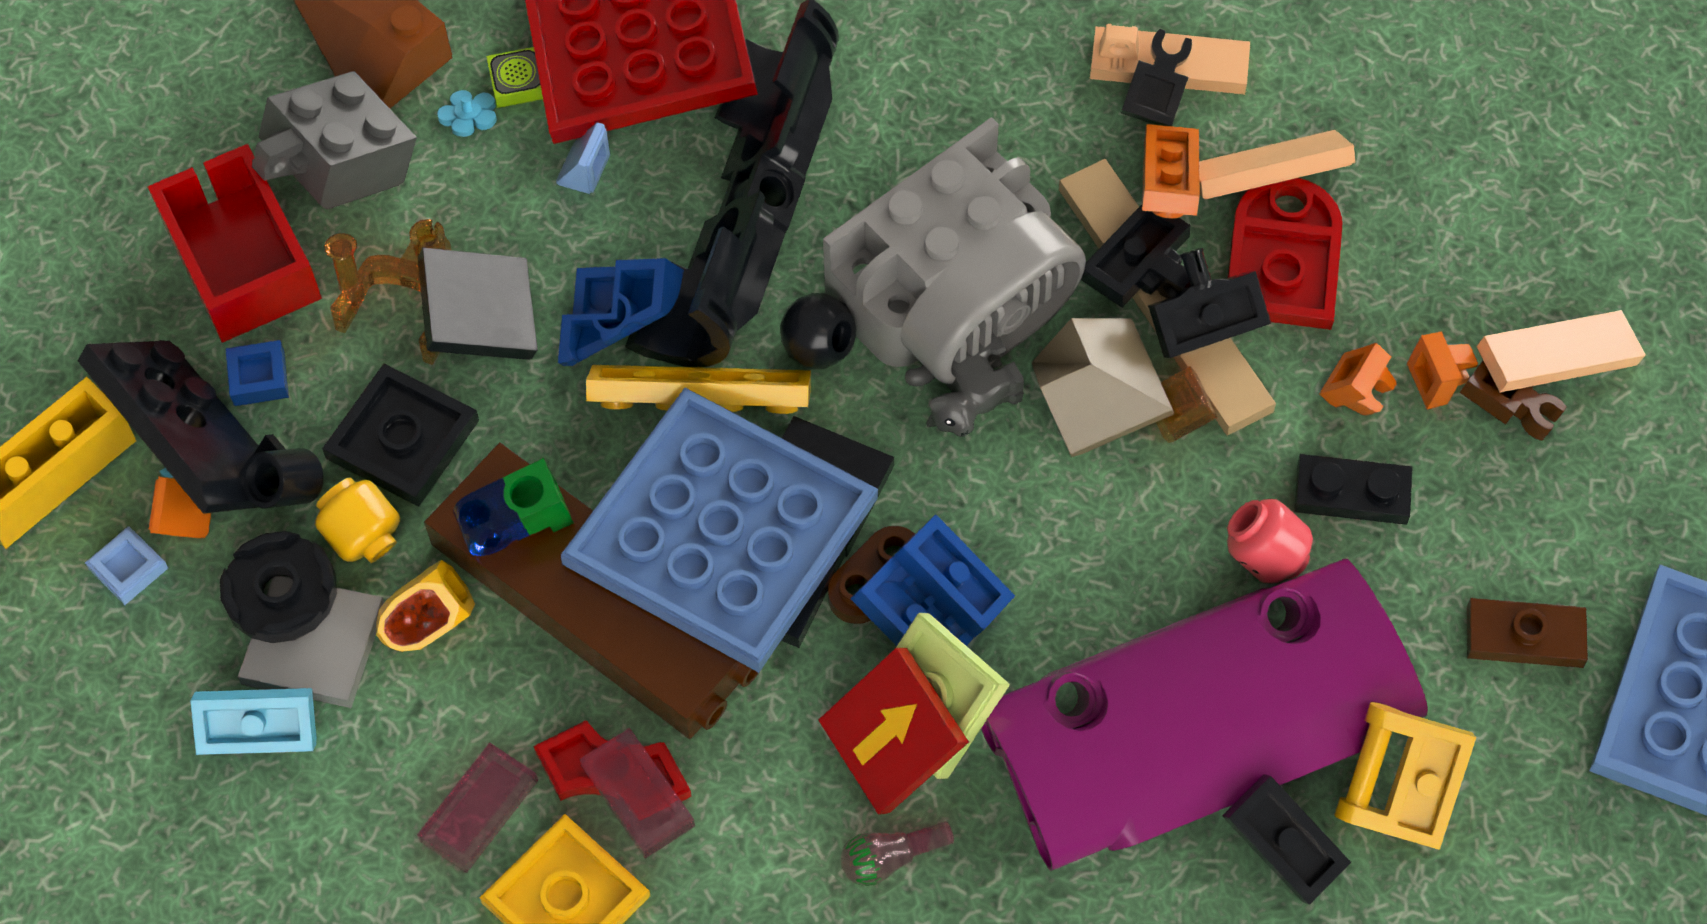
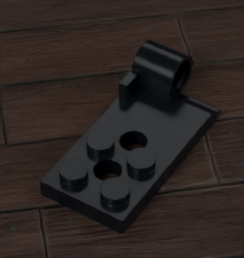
[77,340,324,514]

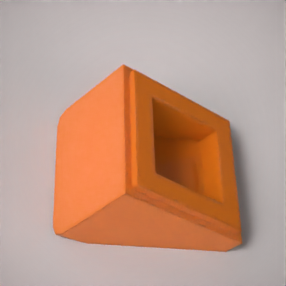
[149,476,211,539]

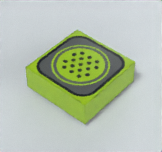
[486,47,543,108]

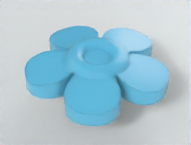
[437,90,497,137]

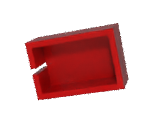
[147,143,322,343]

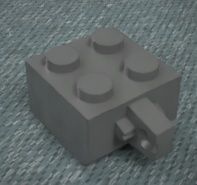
[252,71,417,210]

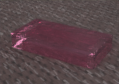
[580,728,695,859]
[417,742,538,873]

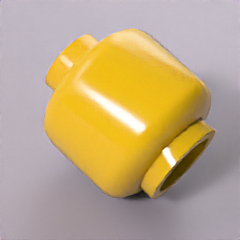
[315,477,400,563]

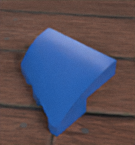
[558,258,684,366]

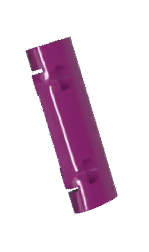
[981,558,1428,871]

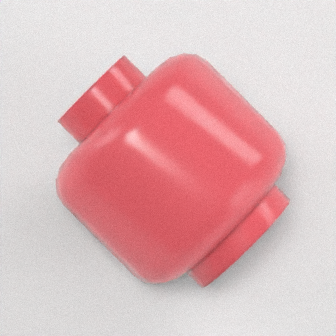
[1227,499,1313,583]

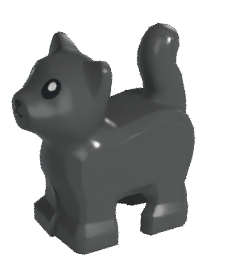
[905,333,1024,437]

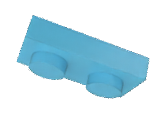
[190,688,317,755]

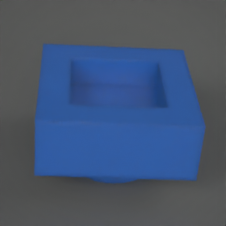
[226,340,289,406]

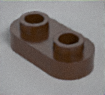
[828,526,915,624]

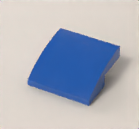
[850,514,1015,646]

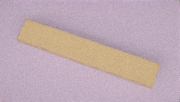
[1059,159,1276,436]

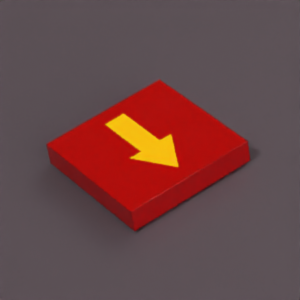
[818,648,969,814]

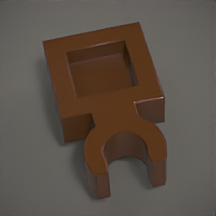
[1460,360,1567,441]

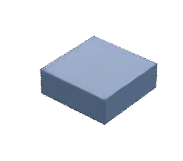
[85,526,168,605]

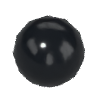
[780,293,856,369]

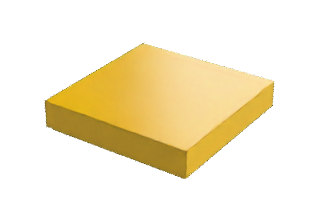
[479,814,650,924]

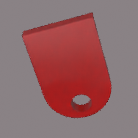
[1227,178,1342,330]

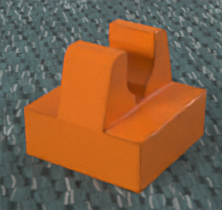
[1407,331,1478,410]
[1319,343,1396,416]

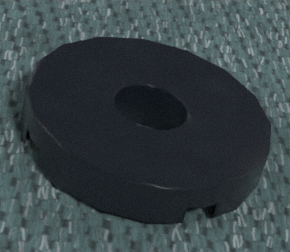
[220,531,337,643]

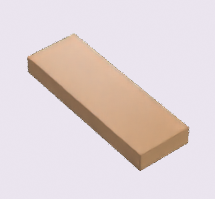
[1199,130,1355,199]
[1477,310,1646,392]

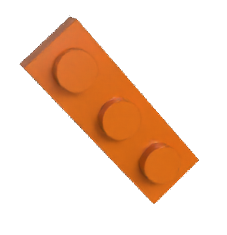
[1142,124,1200,219]

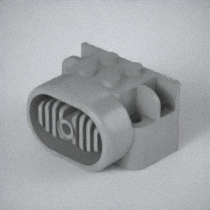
[823,117,1086,384]

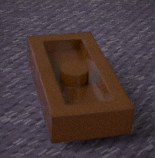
[1467,598,1588,668]

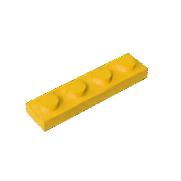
[586,365,811,414]

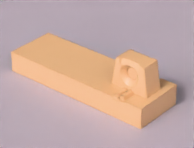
[1090,24,1250,95]

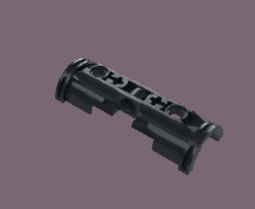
[625,0,839,367]

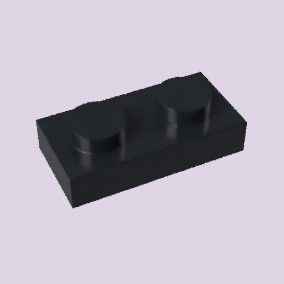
[1294,454,1412,525]
[1222,774,1351,905]

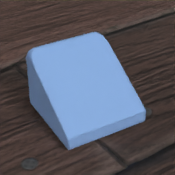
[556,122,610,194]

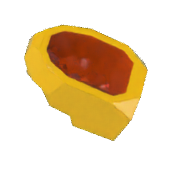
[376,560,475,652]

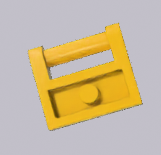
[1334,702,1476,850]

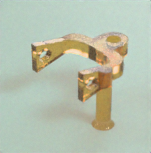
[324,219,451,365]

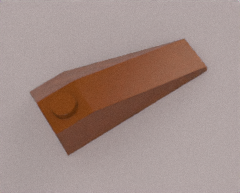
[293,0,453,108]

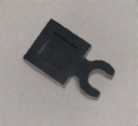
[1121,29,1192,126]

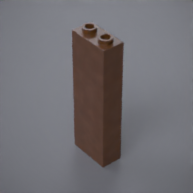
[424,442,759,740]

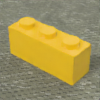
[0,376,136,549]

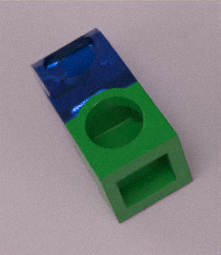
[453,458,574,556]

